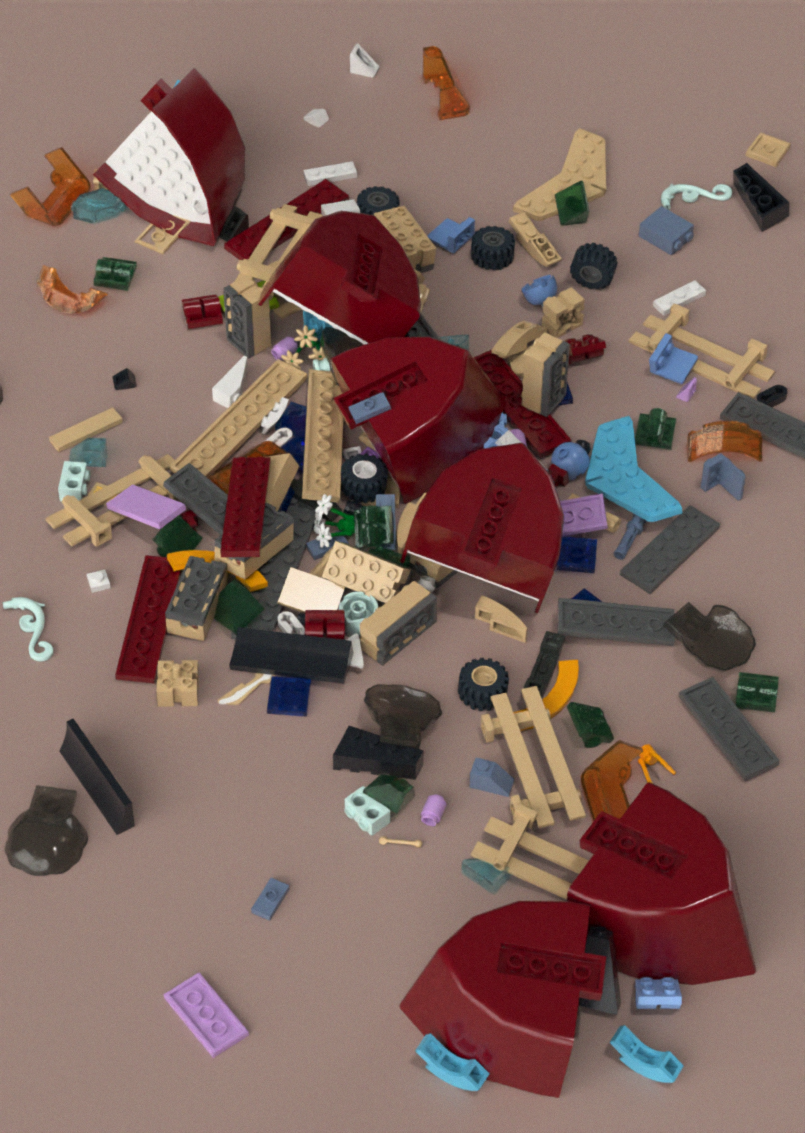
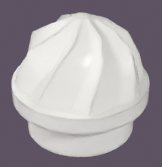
[417,576,436,593]

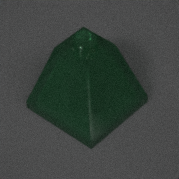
[214,580,264,635]
[363,774,415,813]

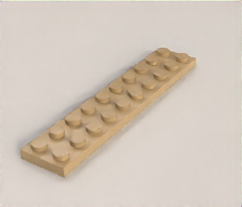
[170,359,307,478]
[302,369,343,503]

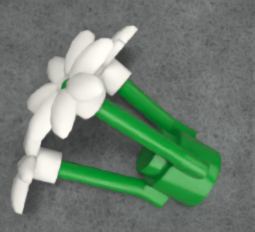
[313,494,357,548]

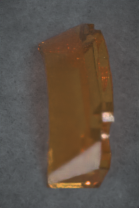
[36,265,108,314]
[686,421,762,462]

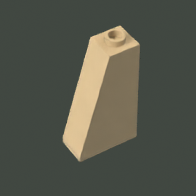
[266,453,299,511]

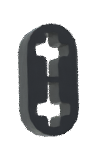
[756,385,788,407]

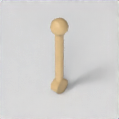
[379,836,422,848]

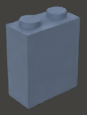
[639,206,694,255]

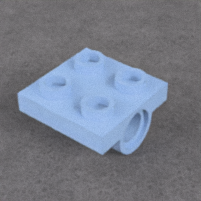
[635,977,682,1009]

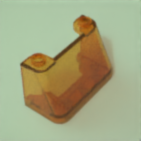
[423,46,470,120]

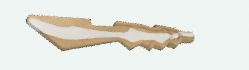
[218,673,278,705]

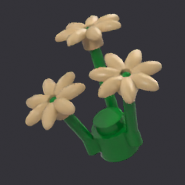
[281,325,331,370]

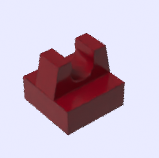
[548,463,569,488]
[177,510,198,536]

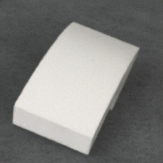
[261,397,289,434]

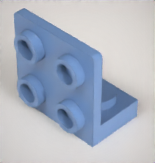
[427,217,475,254]
[649,333,698,384]

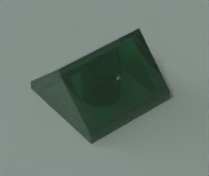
[554,180,590,226]

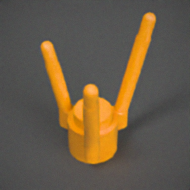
[638,744,676,783]

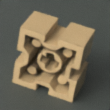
[542,287,585,338]
[157,660,199,707]

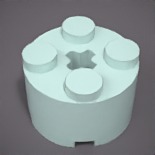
[339,592,378,637]

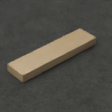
[49,407,123,452]

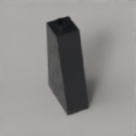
[578,926,621,1015]

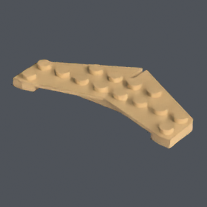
[513,128,606,221]

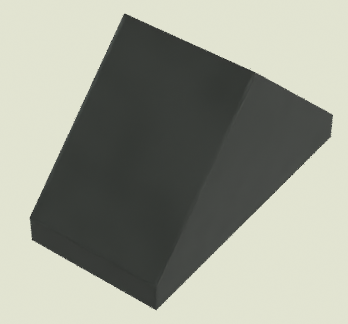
[219,206,249,242]

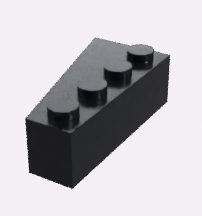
[733,163,789,232]
[333,725,424,780]

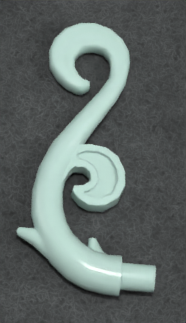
[661,183,732,210]
[2,597,53,662]

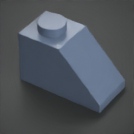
[470,758,514,797]

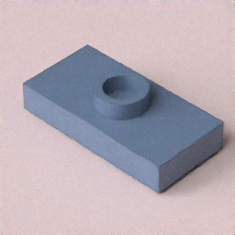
[348,392,391,424]
[306,530,349,560]
[251,878,290,921]

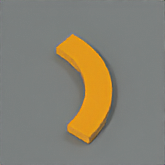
[167,550,268,592]
[513,659,579,731]

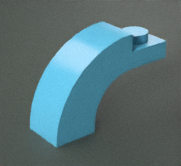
[609,1025,684,1083]
[415,1033,490,1091]

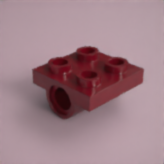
[182,294,223,329]
[565,334,606,364]
[305,610,345,640]

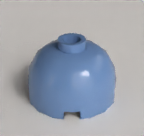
[521,275,558,307]
[551,442,590,480]

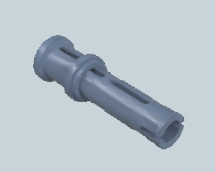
[614,513,648,560]

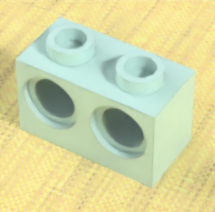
[58,461,90,501]
[344,786,390,836]

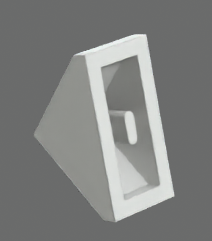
[350,43,380,78]

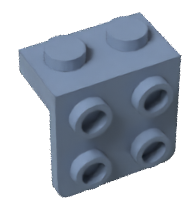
[701,453,746,501]

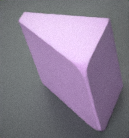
[676,377,697,402]

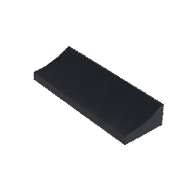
[229,627,354,684]
[59,718,135,835]

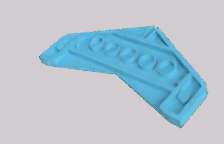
[585,416,682,522]

